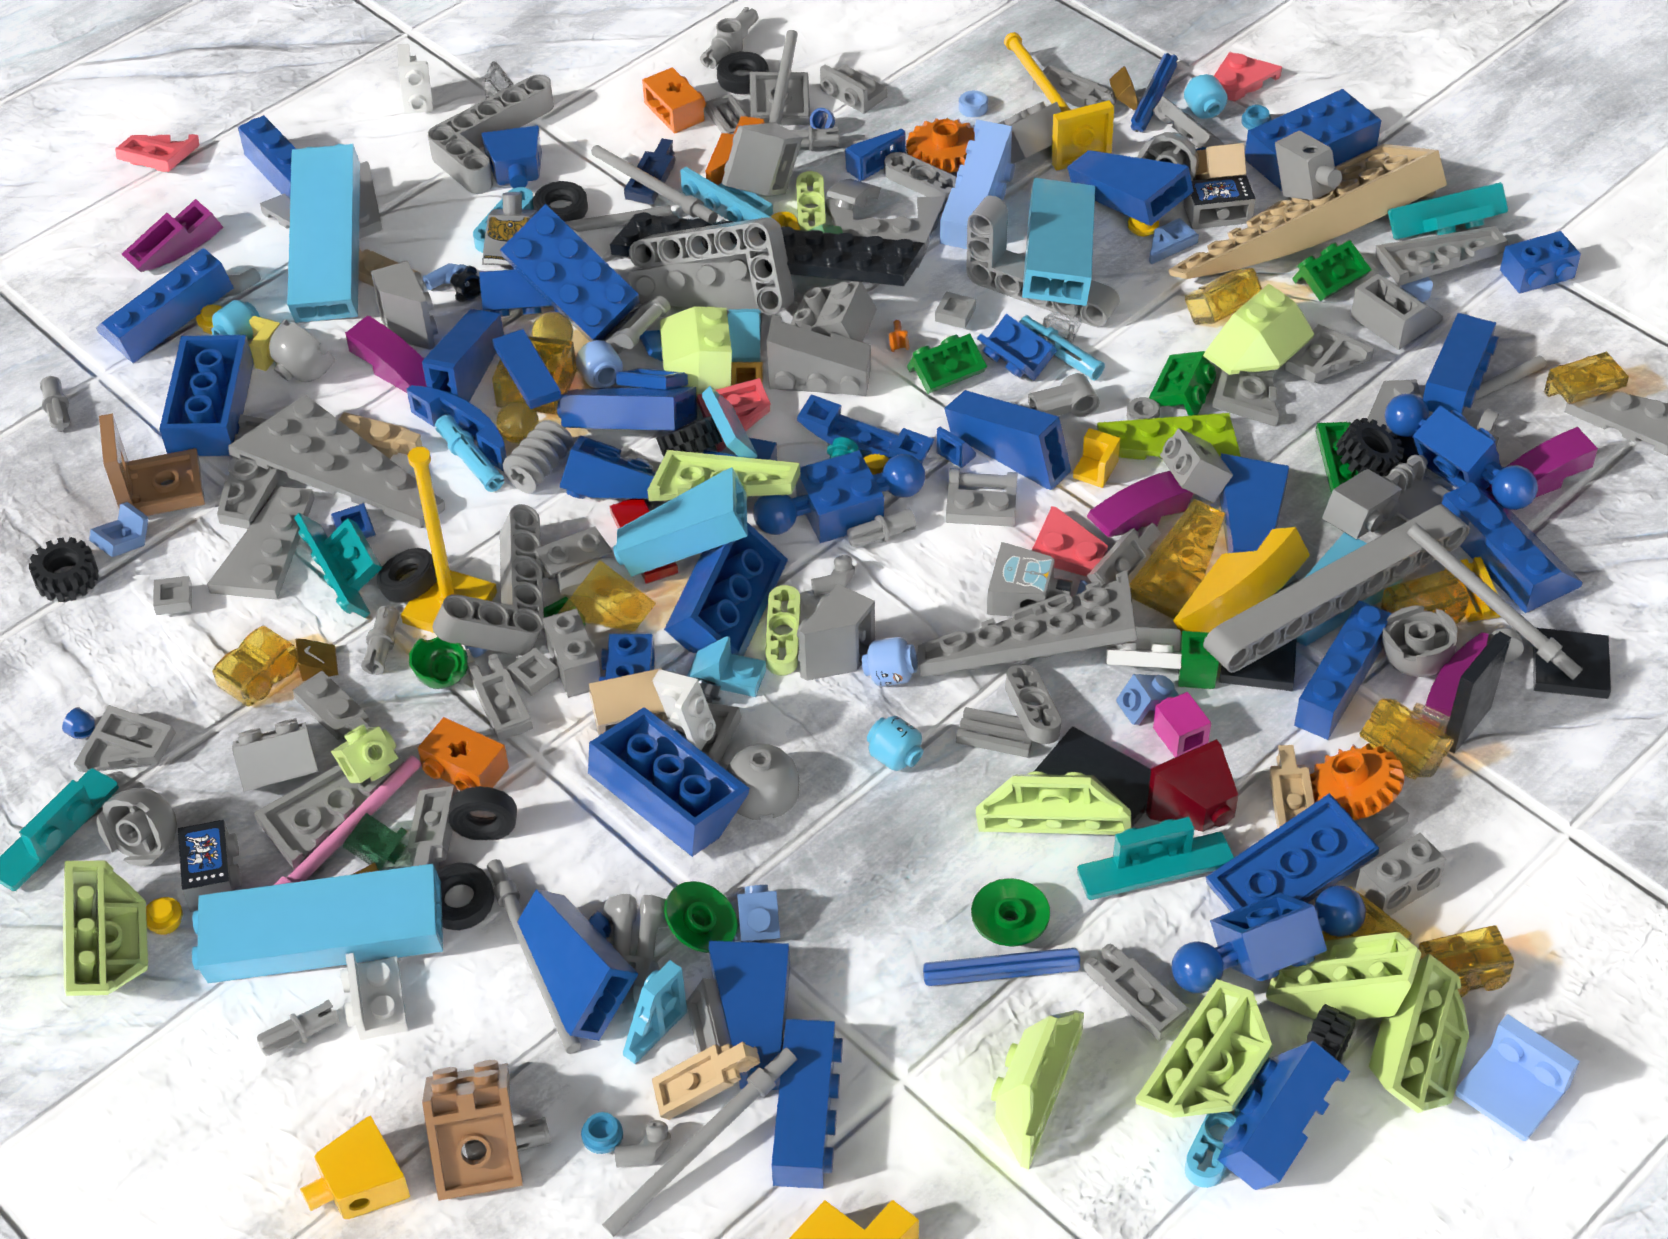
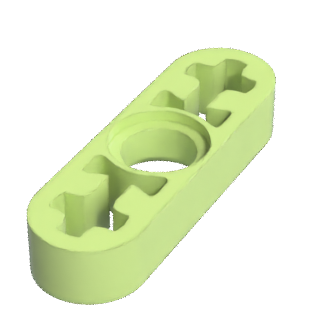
[796,171,826,231]
[765,585,801,676]

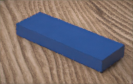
[492,329,562,409]

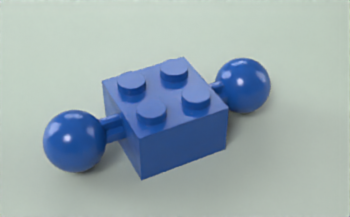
[1385,393,1538,510]
[753,451,926,543]
[1172,885,1366,993]

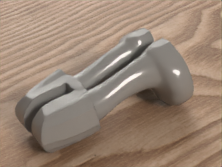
[603,894,668,1004]

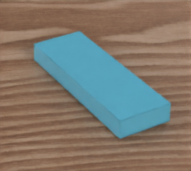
[702,386,758,458]

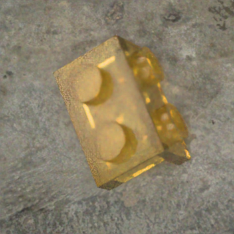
[1544,351,1629,405]

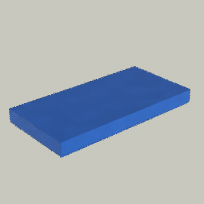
[1206,793,1379,912]

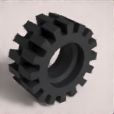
[656,416,722,457]
[1336,418,1404,477]
[29,537,99,602]
[1305,1004,1356,1063]

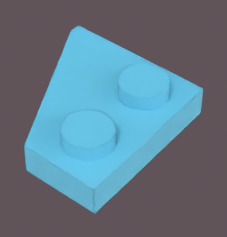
[623,960,687,1064]

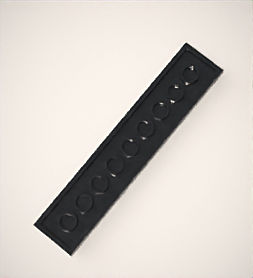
[610,212,926,286]

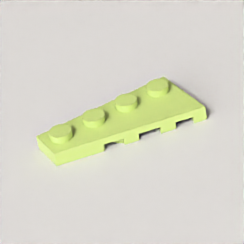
[647,450,801,501]

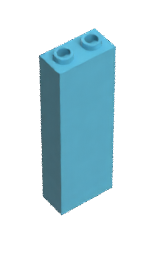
[287,144,360,323]
[1022,178,1095,306]
[192,864,443,983]

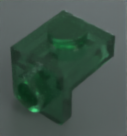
[342,813,408,871]

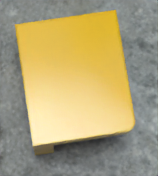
[1073,428,1121,488]

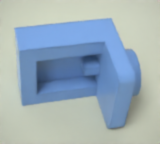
[89,502,148,557]
[1116,674,1179,725]
[737,885,780,942]

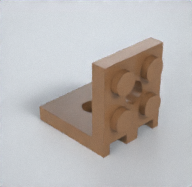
[99,413,205,516]
[422,1060,523,1201]

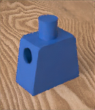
[482,125,542,188]

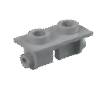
[534,526,613,580]

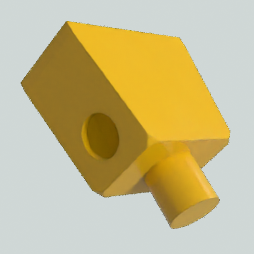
[300,1115,410,1220]

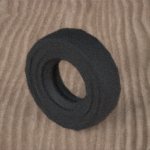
[717,51,769,94]
[533,181,588,222]
[377,548,437,603]
[448,786,517,840]
[437,862,495,931]

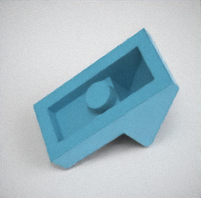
[727,309,761,362]
[687,636,766,697]

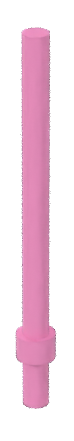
[274,756,422,885]

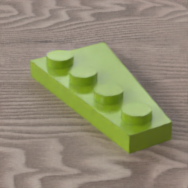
[1097,413,1241,460]

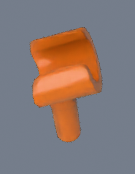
[888,320,910,352]

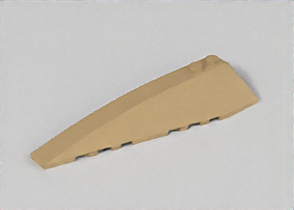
[1169,144,1447,279]

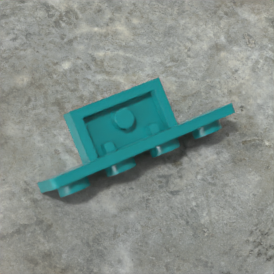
[1388,182,1508,240]
[294,513,383,618]
[0,768,119,891]
[1077,817,1234,900]

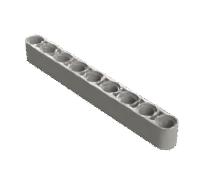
[1203,504,1470,672]

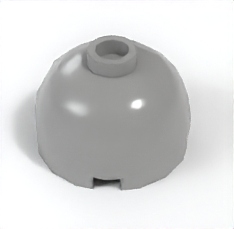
[1137,132,1199,181]
[269,319,336,382]
[1383,605,1458,677]
[727,744,799,820]
[96,787,177,866]

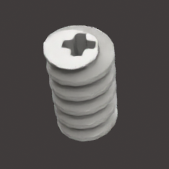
[503,420,574,494]

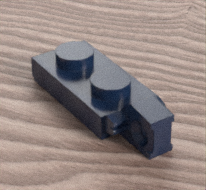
[624,138,676,204]

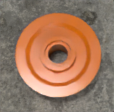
[906,117,975,173]
[1310,743,1405,820]

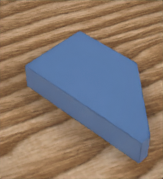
[1149,218,1199,264]

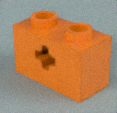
[642,67,706,134]
[417,717,509,791]

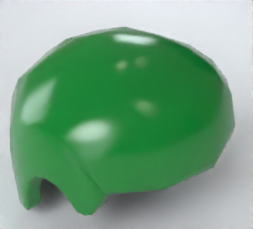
[409,637,468,689]

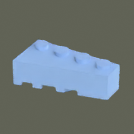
[940,119,1015,249]

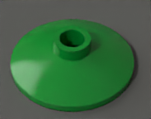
[971,878,1050,947]
[664,881,737,953]

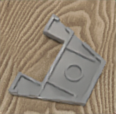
[260,161,383,239]
[825,196,945,268]

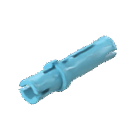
[1019,315,1105,381]
[435,415,504,492]

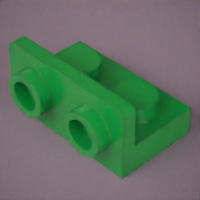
[1292,240,1372,302]
[907,333,987,394]
[1149,351,1216,416]

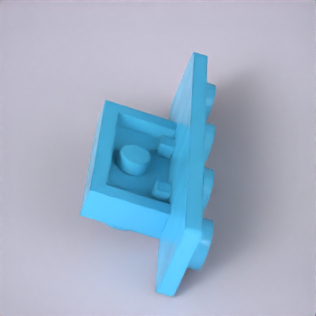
[680,167,773,222]

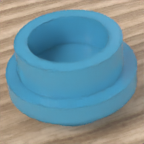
[1241,105,1272,130]
[581,1112,623,1154]

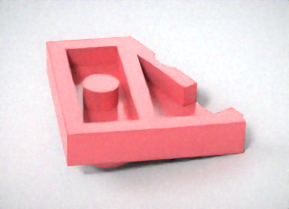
[1214,52,1282,102]
[115,134,200,172]
[697,378,771,452]
[1032,506,1108,577]

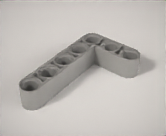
[428,74,554,194]
[966,195,1120,327]
[629,217,794,315]
[432,504,544,656]

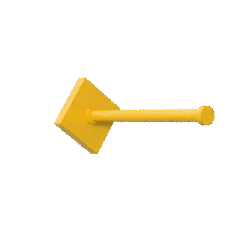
[1004,32,1114,171]
[400,447,498,633]

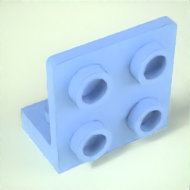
[1455,1014,1580,1141]

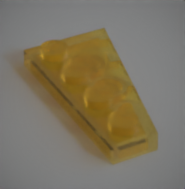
[1130,499,1225,619]

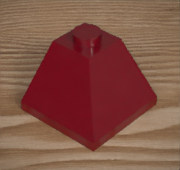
[1146,739,1239,832]

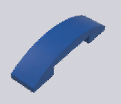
[406,385,507,472]
[797,394,934,463]

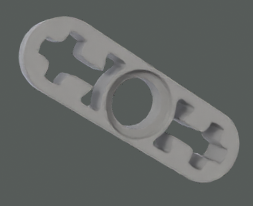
[884,152,957,204]
[1005,664,1062,744]

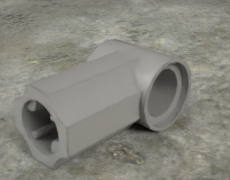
[1028,373,1100,417]

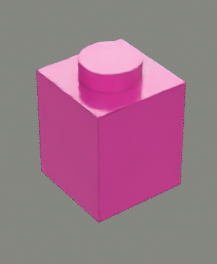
[1153,692,1211,757]

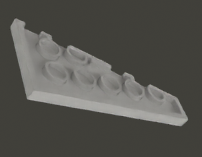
[228,394,445,528]

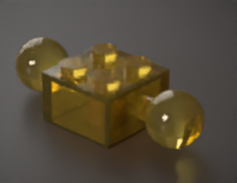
[492,311,577,444]

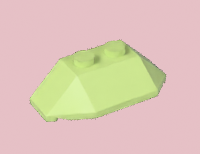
[1203,284,1314,375]
[659,306,732,400]
[976,771,1132,835]
[63,860,148,996]
[1265,932,1421,1020]
[1368,954,1469,1113]
[1135,979,1273,1118]
[991,1010,1085,1169]

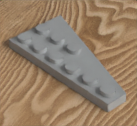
[918,570,1138,677]

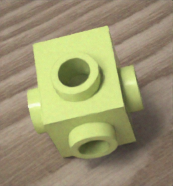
[331,724,399,783]

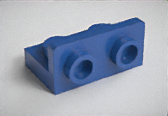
[977,314,1057,381]

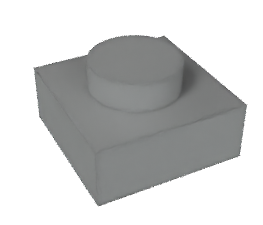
[935,291,976,329]
[153,576,192,615]
[507,648,560,696]

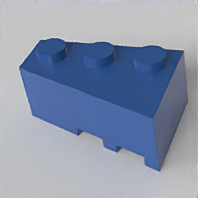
[1217,1041,1351,1190]

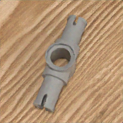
[700,7,759,69]

